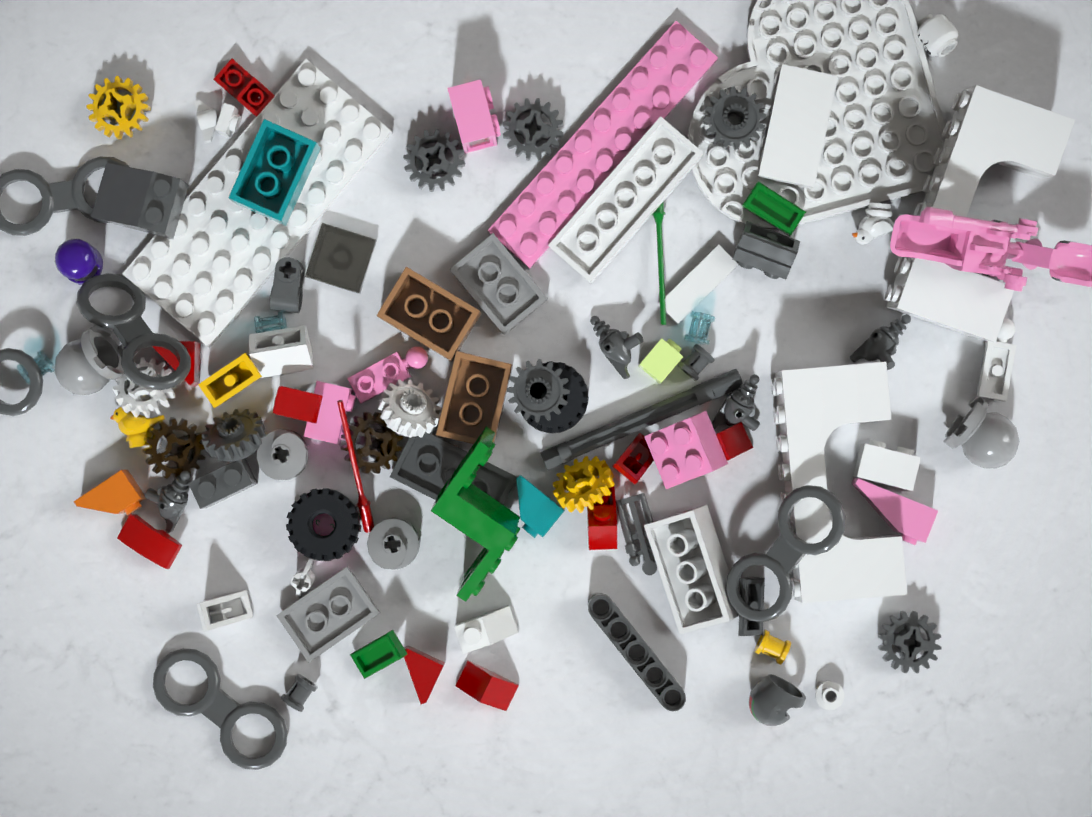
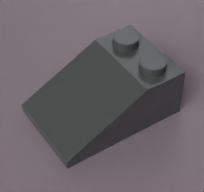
[91,163,189,239]

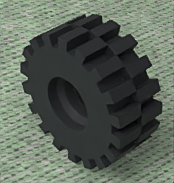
[521,361,589,433]
[286,488,361,561]

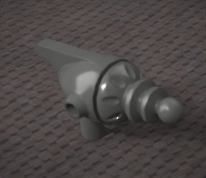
[850,314,911,370]
[590,316,644,379]
[712,374,760,431]
[145,470,190,533]

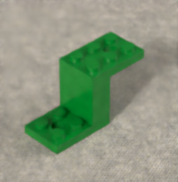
[431,427,521,602]

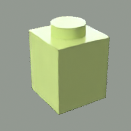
[638,338,684,384]

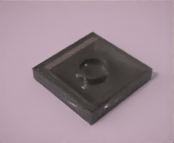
[305,223,377,294]

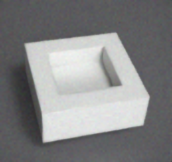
[215,103,241,138]

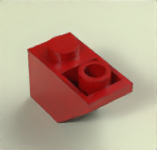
[587,486,617,550]

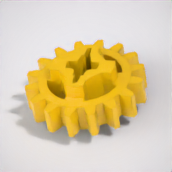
[86,76,151,139]
[552,456,615,513]

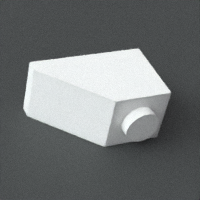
[454,606,519,654]

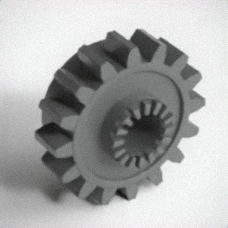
[703,86,767,151]
[507,359,570,423]
[201,409,266,462]

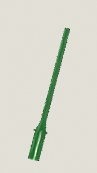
[652,201,666,326]

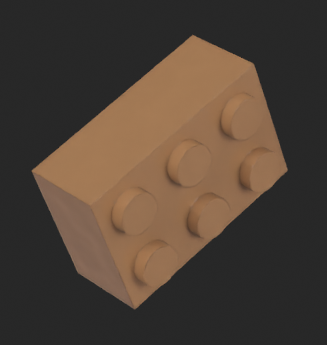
[376,267,481,362]
[436,351,513,444]

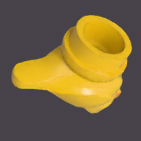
[110,407,165,448]

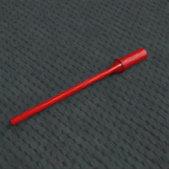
[337,400,374,533]

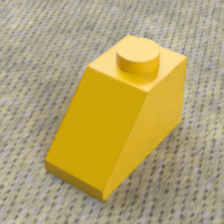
[198,353,262,408]

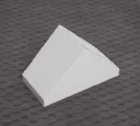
[197,590,253,632]

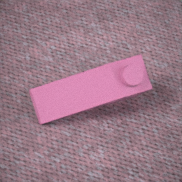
[851,478,938,545]

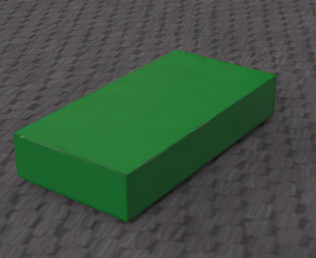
[742,181,806,237]
[350,630,407,679]

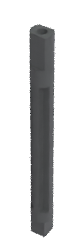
[540,369,743,470]

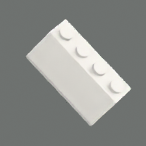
[644,505,739,634]

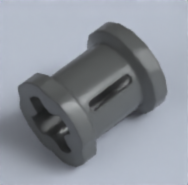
[678,343,715,381]
[281,674,318,712]

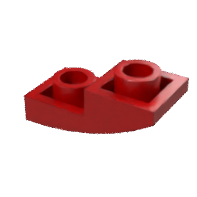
[213,58,275,117]
[117,514,182,569]

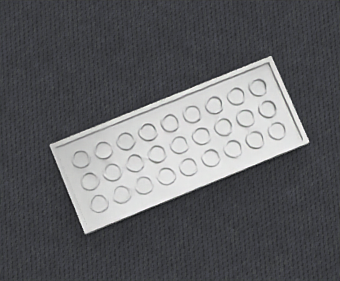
[122,59,393,347]

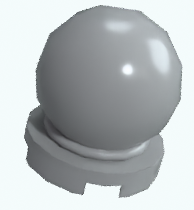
[55,325,125,395]
[943,396,1020,468]

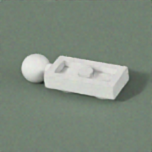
[976,318,1017,402]

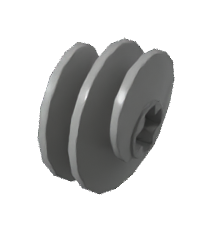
[256,429,308,480]
[367,518,420,570]

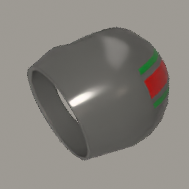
[749,674,806,726]

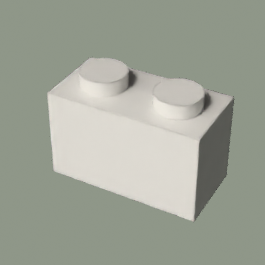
[249,325,313,378]
[852,439,921,491]

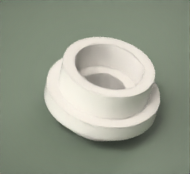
[815,681,844,710]

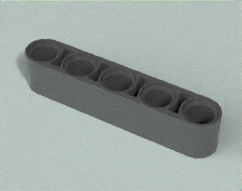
[588,593,686,711]

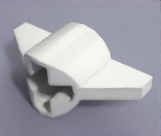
[194,100,219,143]
[291,558,315,600]

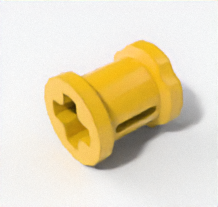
[754,629,791,665]

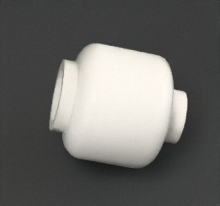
[917,14,959,57]

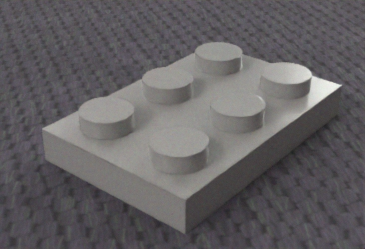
[449,233,548,335]
[276,566,380,663]

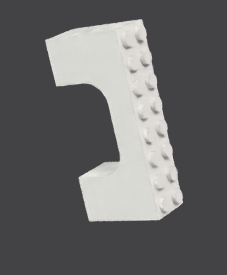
[885,85,1075,342]
[771,362,907,603]

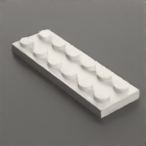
[548,116,704,284]

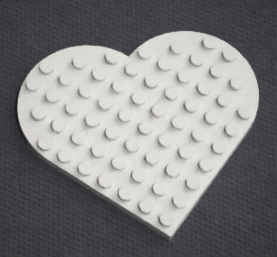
[687,0,945,229]

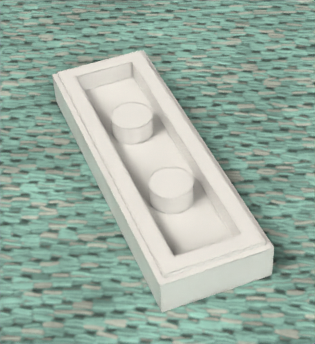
[658,245,738,325]

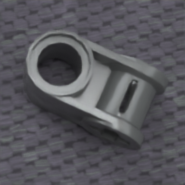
[270,257,304,313]

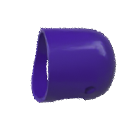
[55,239,103,285]

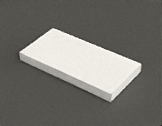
[757,64,838,188]

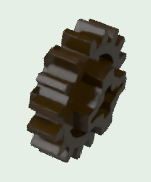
[340,412,403,474]
[142,417,206,479]

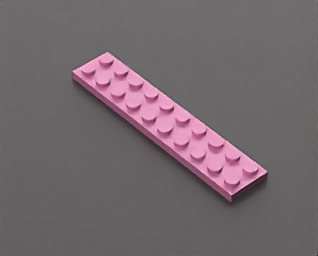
[488,21,718,269]

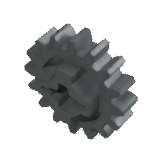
[502,98,564,161]
[403,129,465,192]
[878,611,942,673]

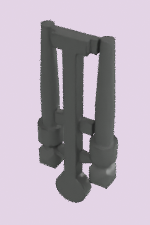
[616,493,657,575]

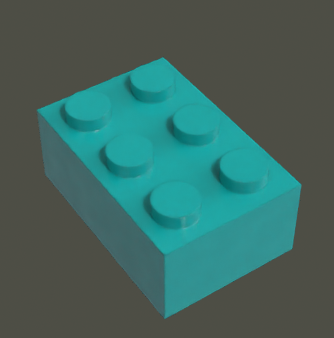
[228,119,321,226]

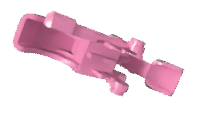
[890,207,1092,291]

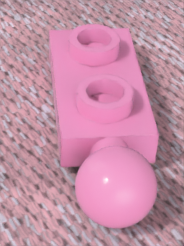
[347,346,428,404]

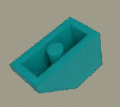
[516,475,564,538]

